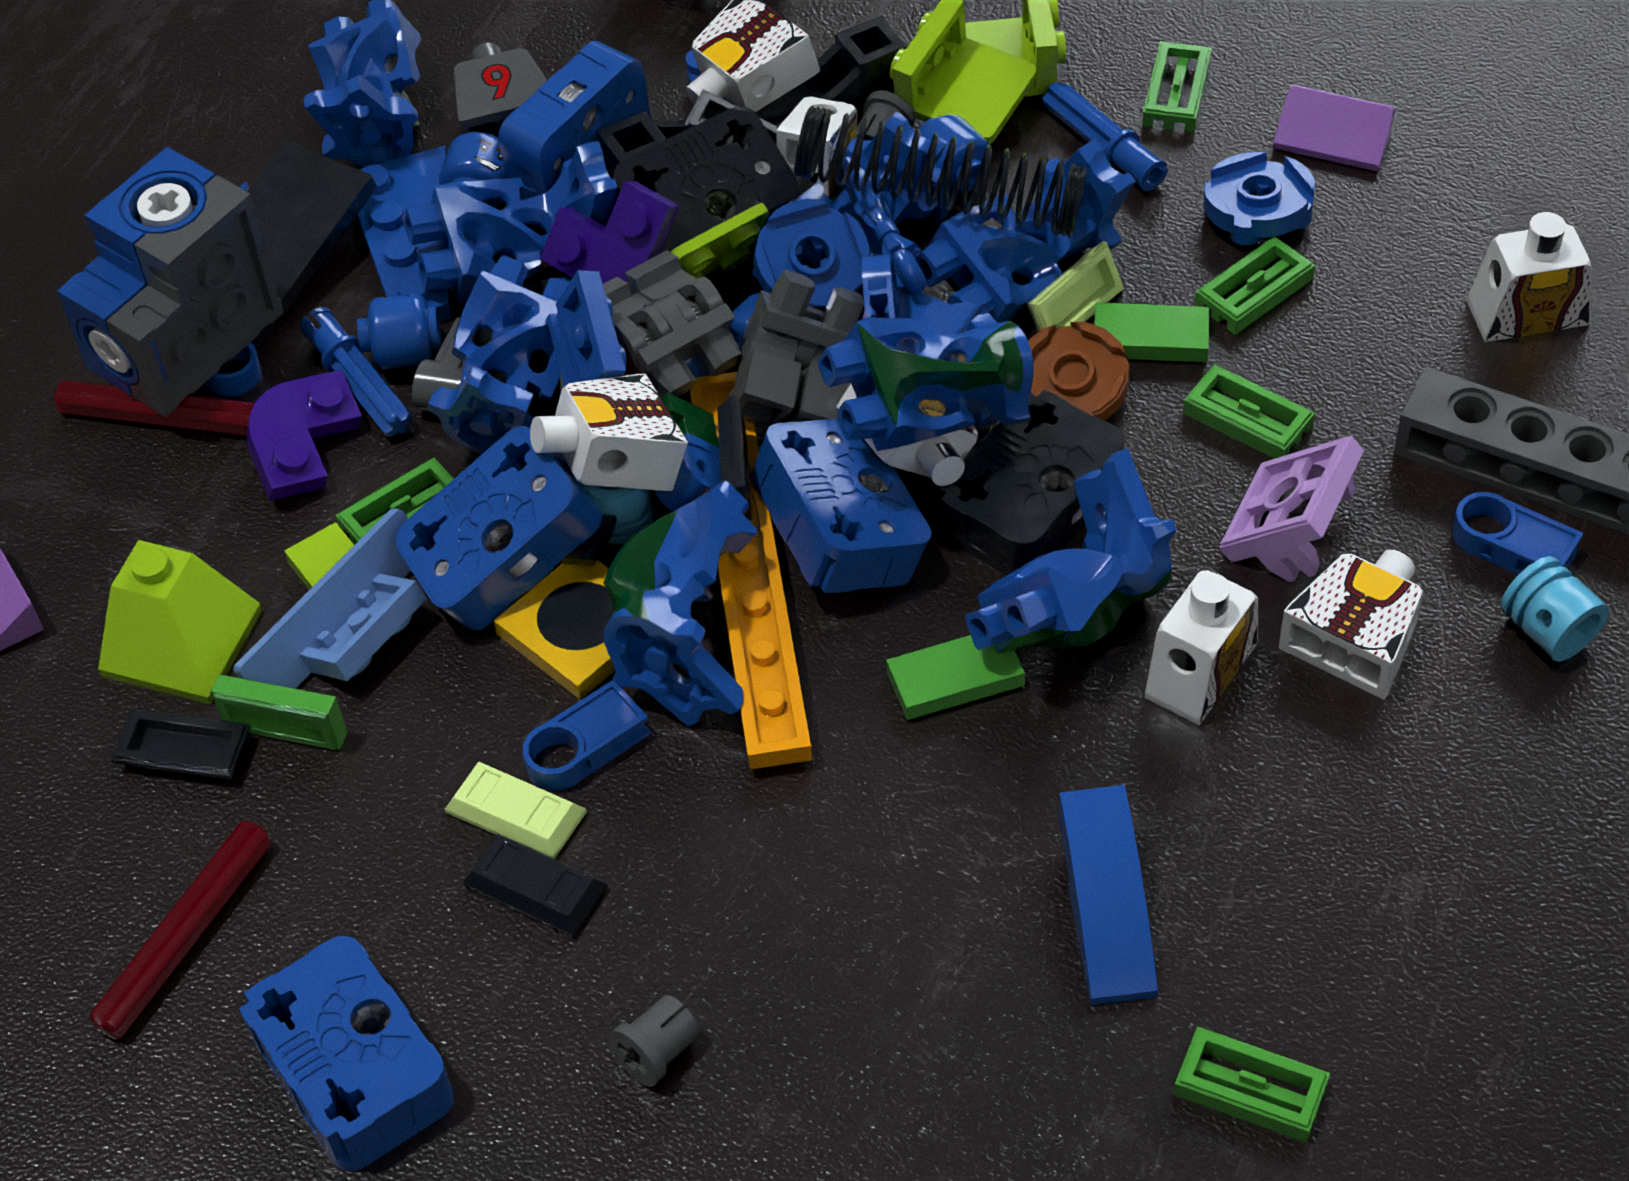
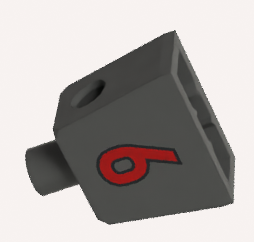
[454,43,547,138]

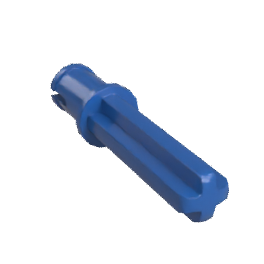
[1043,82,1168,191]
[300,307,412,437]

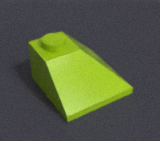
[98,540,263,705]

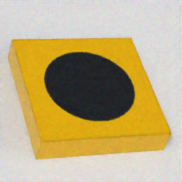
[493,560,615,700]

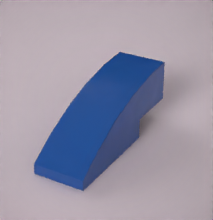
[1058,785,1158,1005]

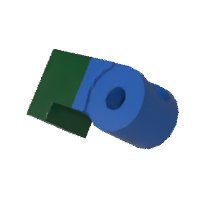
[654,393,721,511]

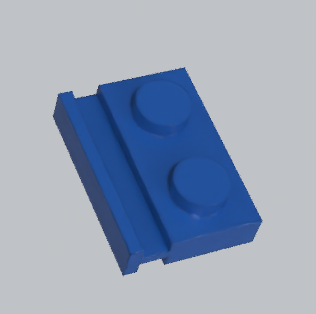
[546,270,626,387]

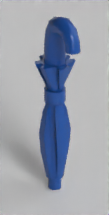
[842,157,926,294]

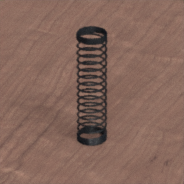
[794,105,1088,238]

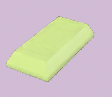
[1027,241,1124,332]
[445,761,587,859]

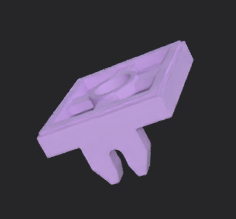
[1219,436,1364,582]

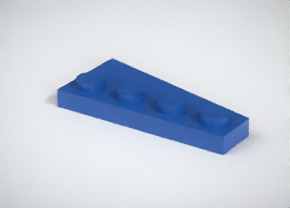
[356,145,452,322]

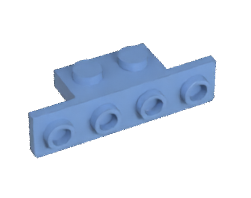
[233,508,427,689]

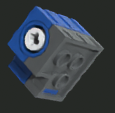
[57,147,284,417]

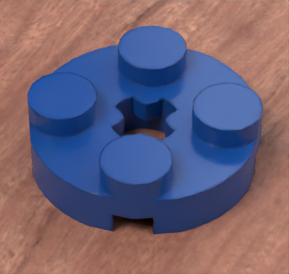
[1203,152,1315,245]
[753,199,870,311]

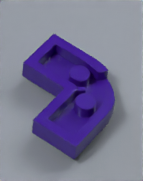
[540,181,681,284]
[246,370,362,501]

